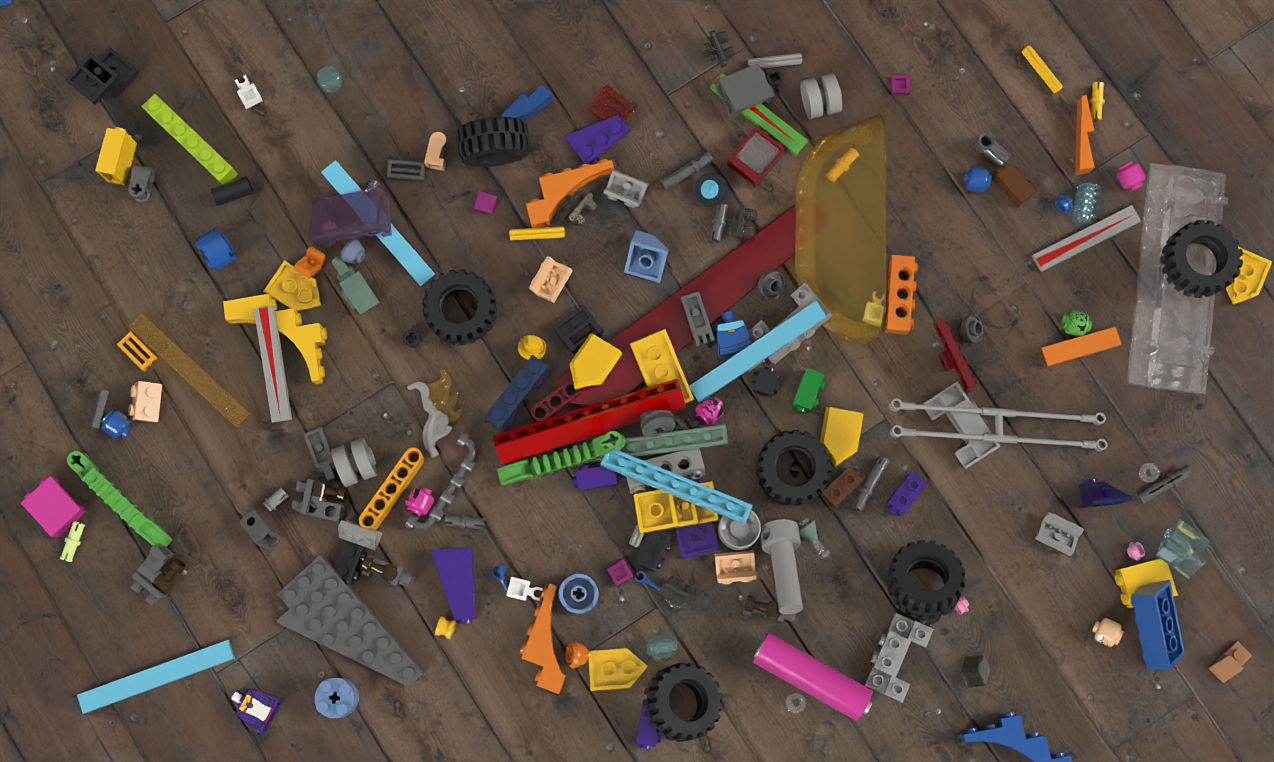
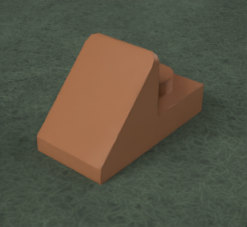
[1208,641,1252,683]

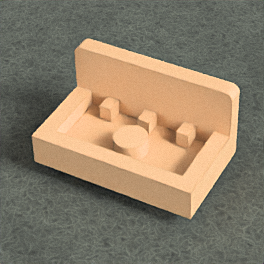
[529,256,573,303]
[128,381,162,423]
[715,550,757,584]

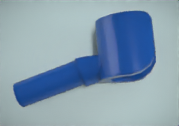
[492,564,508,592]
[635,571,661,590]

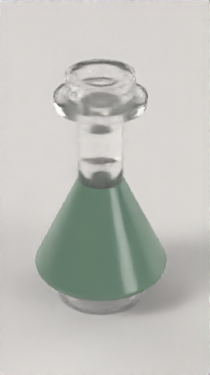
[797,517,831,560]

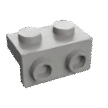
[603,170,649,208]
[1035,512,1084,556]
[338,520,382,550]

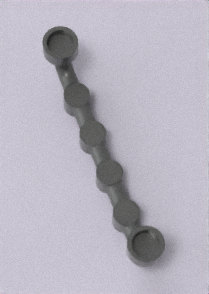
[404,431,477,530]

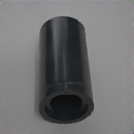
[211,176,254,206]

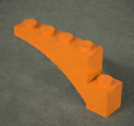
[526,159,614,228]
[520,584,567,694]

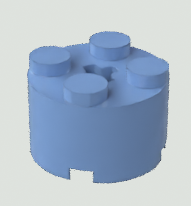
[559,574,599,614]
[315,678,359,718]

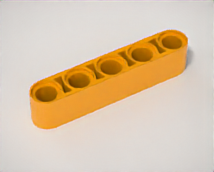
[359,448,424,531]

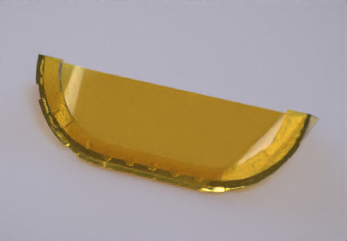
[795,114,886,344]

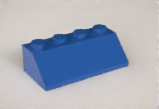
[1131,580,1185,670]

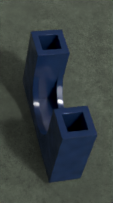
[485,355,551,433]

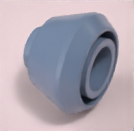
[341,239,365,264]

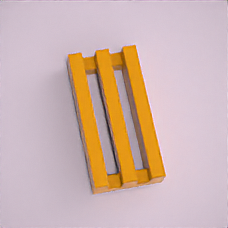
[116,331,158,372]

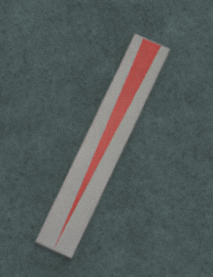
[1032,205,1141,272]
[254,306,292,423]

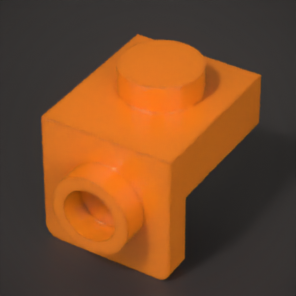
[294,246,326,279]

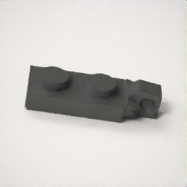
[303,427,337,482]

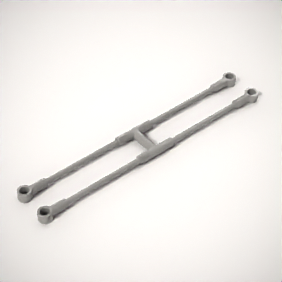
[889,398,1108,452]

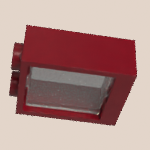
[727,126,785,188]

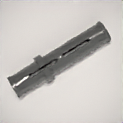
[660,151,714,191]
[851,456,890,512]
[1136,465,1193,505]

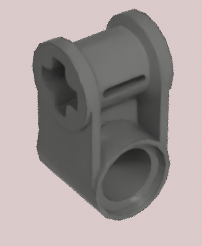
[128,165,155,203]

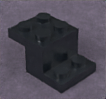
[65,47,139,105]

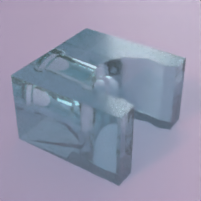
[1156,519,1212,579]

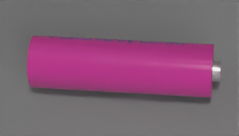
[752,632,873,721]

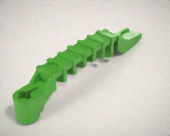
[497,431,626,486]
[67,451,173,547]

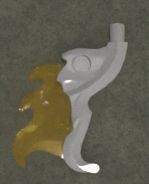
[407,370,461,458]

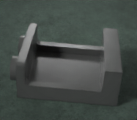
[715,64,775,119]

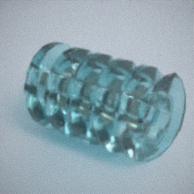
[1071,183,1101,225]

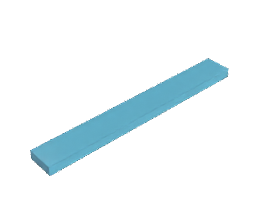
[321,160,436,287]
[689,301,827,402]
[600,451,753,524]
[77,640,235,714]

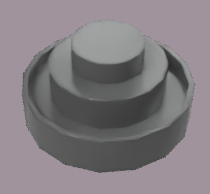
[758,270,785,298]
[959,315,983,343]

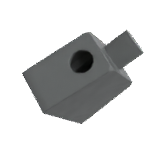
[239,506,283,550]

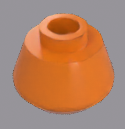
[565,641,590,669]

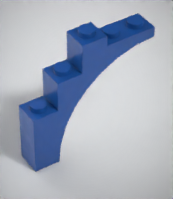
[960,712,1072,762]

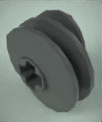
[640,410,676,437]

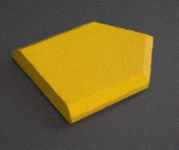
[1226,247,1272,304]
[263,260,321,311]
[569,334,623,390]
[819,407,864,467]
[588,648,648,691]

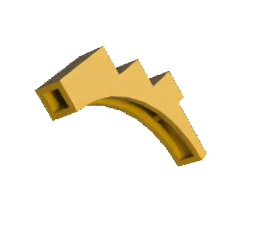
[223,294,327,384]

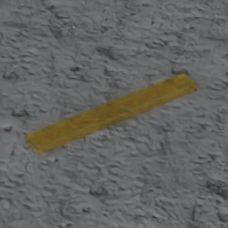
[129,313,252,428]

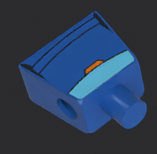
[716,311,753,359]

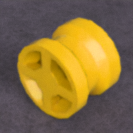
[435,616,456,640]

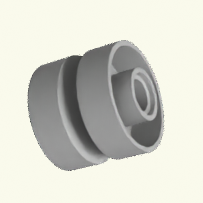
[800,73,842,119]
[331,438,378,487]
[718,510,761,551]

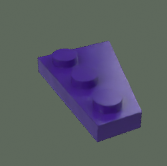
[564,115,631,165]

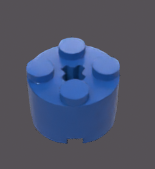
[195,226,238,270]

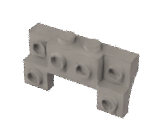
[748,283,833,364]
[922,382,1001,469]
[864,613,934,703]

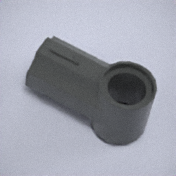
[974,132,1011,168]

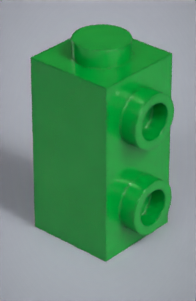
[791,368,826,414]

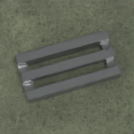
[386,159,426,182]
[89,390,109,429]

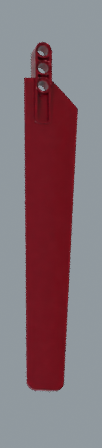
[531,198,829,422]

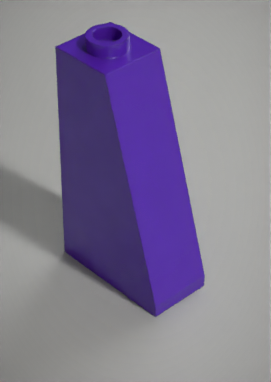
[432,548,477,624]

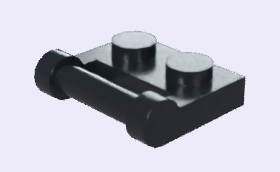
[553,304,604,355]

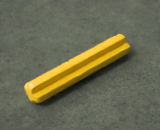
[1022,45,1063,93]
[509,226,565,240]

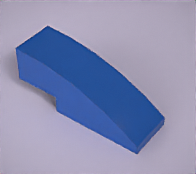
[501,85,553,121]

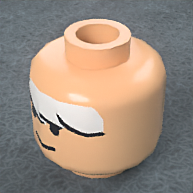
[1092,618,1124,647]

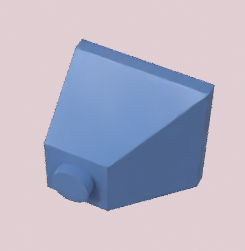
[624,230,668,283]

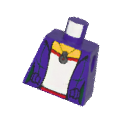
[231,688,283,733]

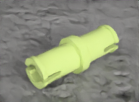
[60,521,85,562]

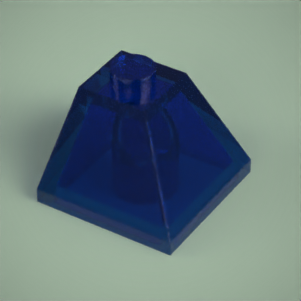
[1079,478,1132,508]

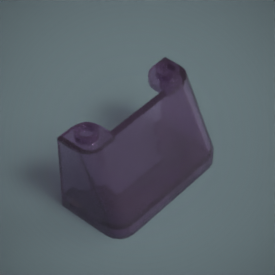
[308,186,392,248]

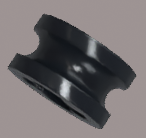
[766,69,783,88]
[403,330,421,348]

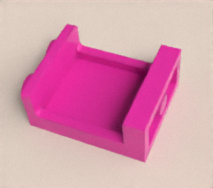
[21,476,87,538]

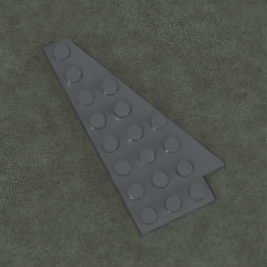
[277,555,425,687]

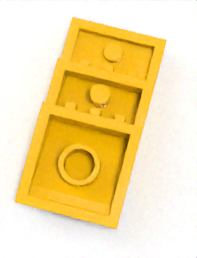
[634,481,720,533]

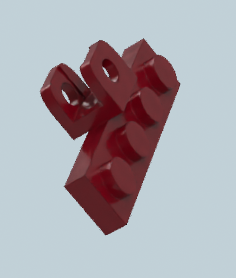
[933,318,978,394]

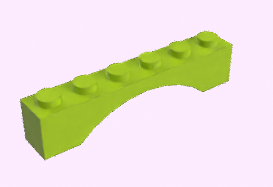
[141,94,238,185]

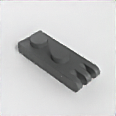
[680,292,715,347]

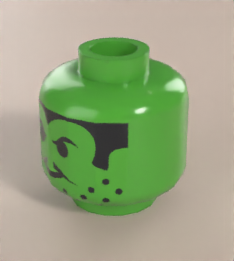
[1061,310,1092,337]

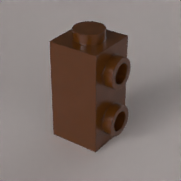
[993,163,1036,208]
[820,466,863,509]

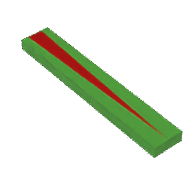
[710,73,808,156]

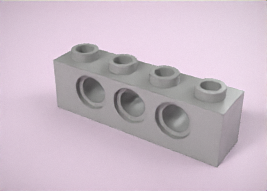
[626,448,705,494]

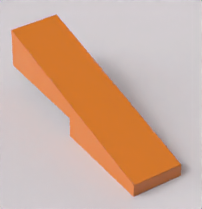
[1075,95,1095,175]
[1041,327,1122,368]

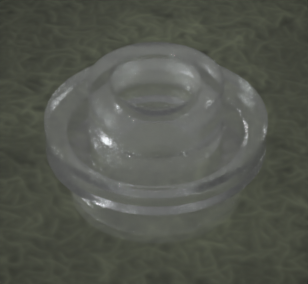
[1139,463,1159,482]
[786,693,806,713]

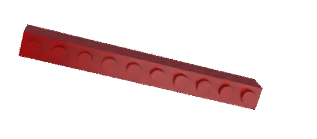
[493,378,686,464]

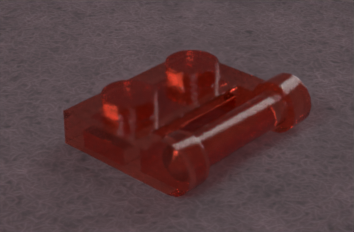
[588,84,638,122]

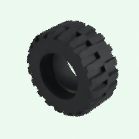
[456,116,530,167]
[1161,220,1243,298]
[422,269,497,345]
[756,429,832,506]
[887,540,966,619]
[643,662,723,742]

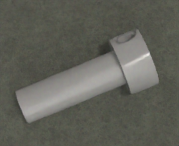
[760,519,803,614]

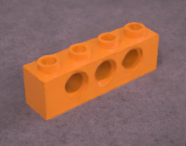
[884,255,918,335]

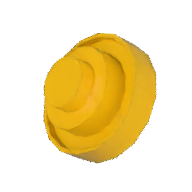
[518,335,546,360]

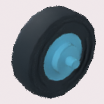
[694,173,728,206]

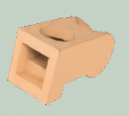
[424,132,448,171]

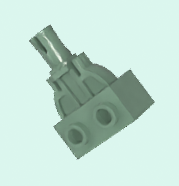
[332,256,380,314]

